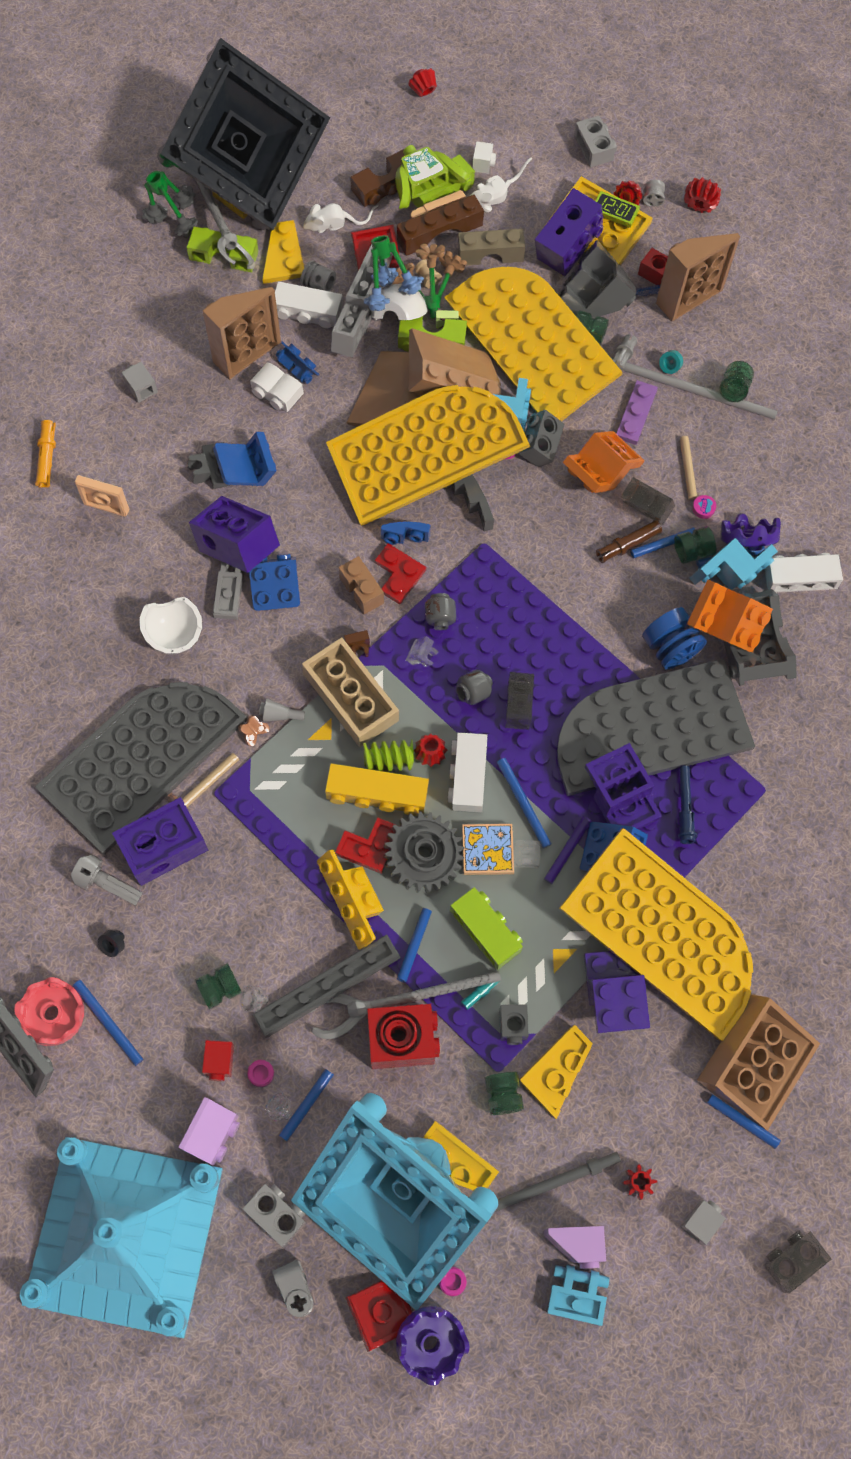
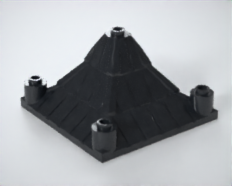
[157,38,331,231]

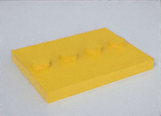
[545,176,653,265]

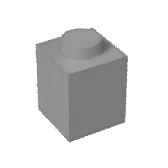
[122,362,158,403]
[681,1200,726,1245]

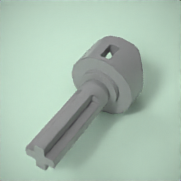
[71,855,143,906]

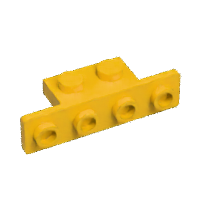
[317,849,384,950]

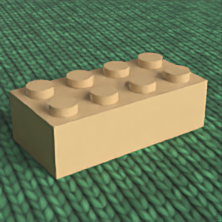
[302,637,399,748]

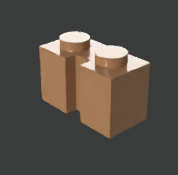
[339,556,384,615]

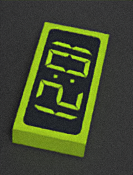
[596,191,640,228]

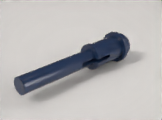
[677,766,698,844]

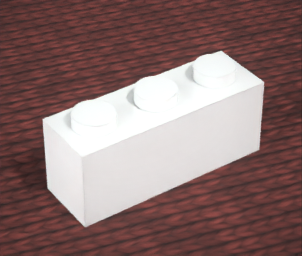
[275,282,343,328]
[765,553,843,593]
[448,733,487,812]

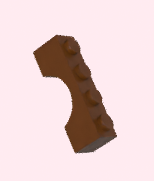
[397,194,484,256]

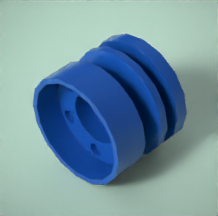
[642,607,707,670]

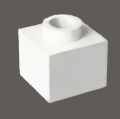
[473,141,496,174]

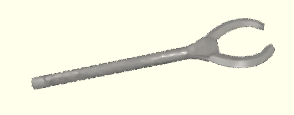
[195,180,255,269]
[310,971,501,1039]

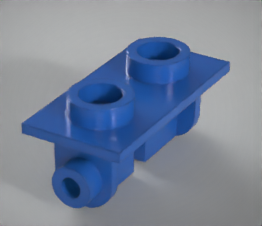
[276,341,320,384]

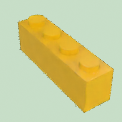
[325,764,429,816]

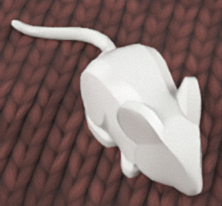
[470,157,532,212]
[303,203,378,233]

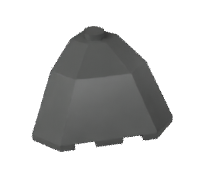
[558,240,636,318]

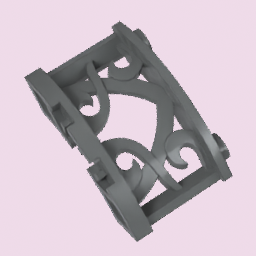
[723,589,797,686]

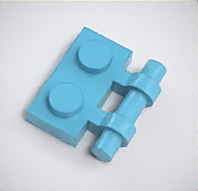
[547,1265,610,1326]

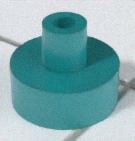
[659,350,683,374]

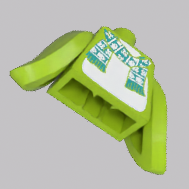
[395,145,471,209]

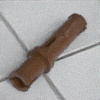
[596,520,662,563]

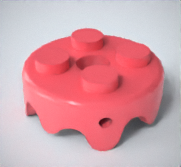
[14,977,84,1046]

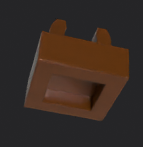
[344,630,370,657]

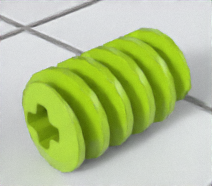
[363,739,414,772]

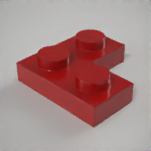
[375,543,427,605]
[335,818,400,874]

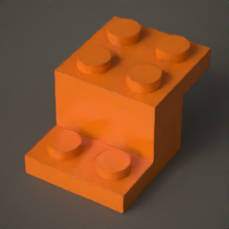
[563,431,645,493]
[687,579,773,653]

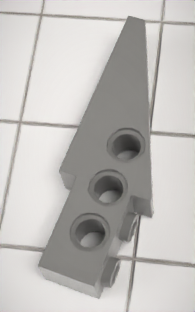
[331,244,393,357]

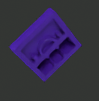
[585,743,662,830]
[584,951,650,1033]

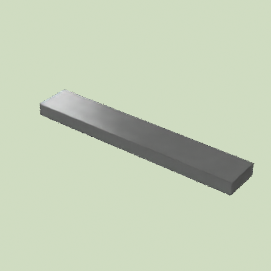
[253,935,401,1038]

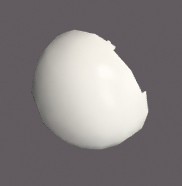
[370,283,427,320]
[140,597,202,655]

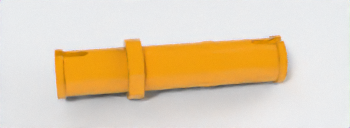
[35,420,56,488]

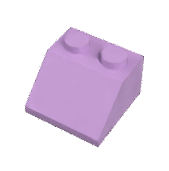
[178,1097,240,1166]
[544,1226,606,1269]

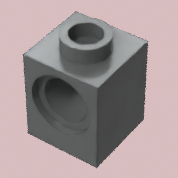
[499,1004,529,1045]

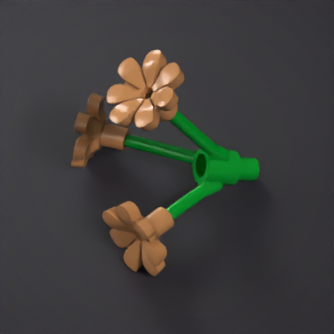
[392,244,467,319]

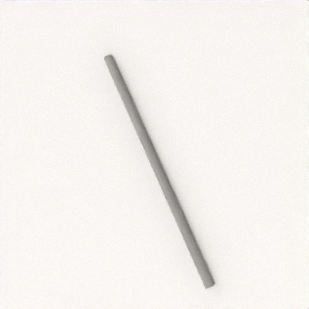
[610,357,778,420]

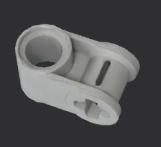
[273,1259,314,1317]

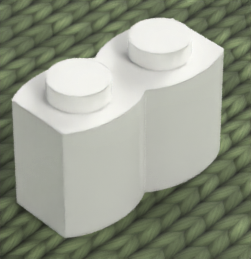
[250,362,304,412]

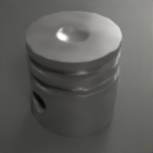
[300,260,336,292]

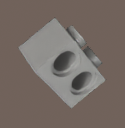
[574,116,617,168]
[243,1184,306,1248]

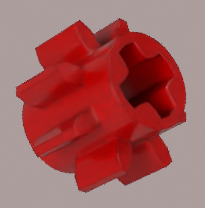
[622,1164,657,1200]

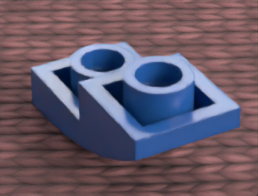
[381,522,431,545]

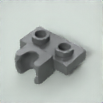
[188,442,230,489]

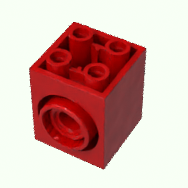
[367,1004,440,1069]

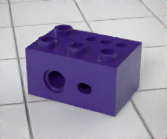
[535,188,604,276]
[189,496,280,573]
[112,797,209,886]

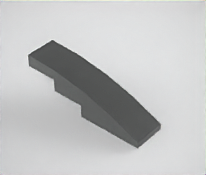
[451,475,494,531]

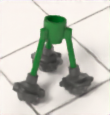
[142,171,198,238]

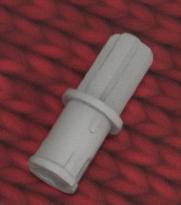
[613,334,637,369]

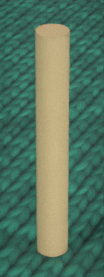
[680,436,697,500]
[182,753,239,807]

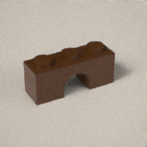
[350,149,405,207]

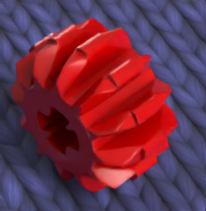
[684,177,721,213]

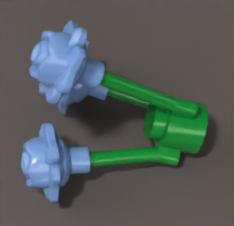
[364,235,424,311]

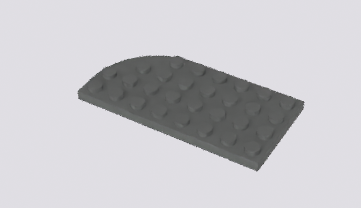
[557,659,755,796]
[35,682,247,855]

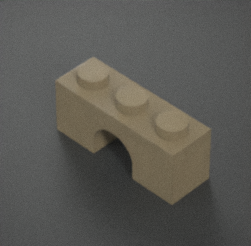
[457,229,525,265]

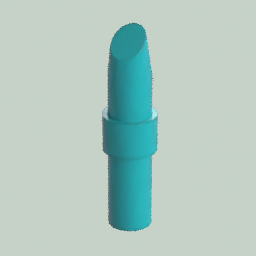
[461,981,500,1010]

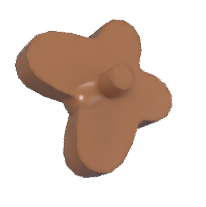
[238,715,270,746]

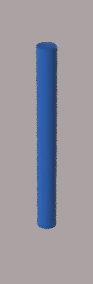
[497,758,551,849]
[72,980,144,1066]

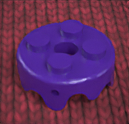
[720,513,781,551]
[396,1306,470,1386]

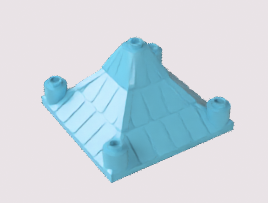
[291,1093,498,1310]
[20,1137,223,1338]

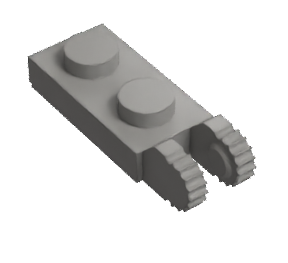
[213,562,243,620]

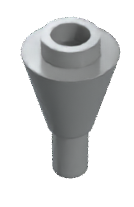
[259,698,305,722]

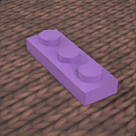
[616,380,658,445]

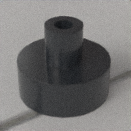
[98,930,125,957]

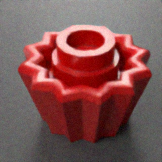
[408,68,437,97]
[613,180,642,206]
[413,734,448,767]

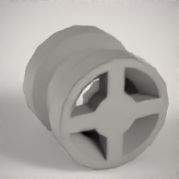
[643,179,665,207]

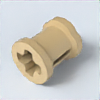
[415,259,442,289]

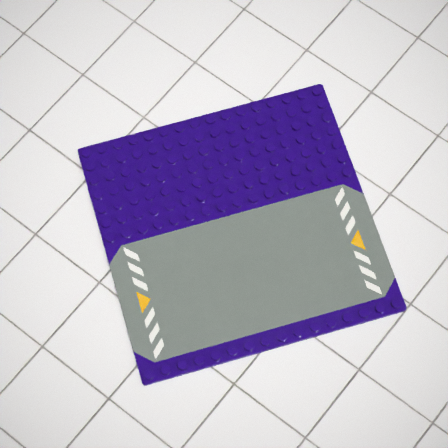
[214,543,766,1072]

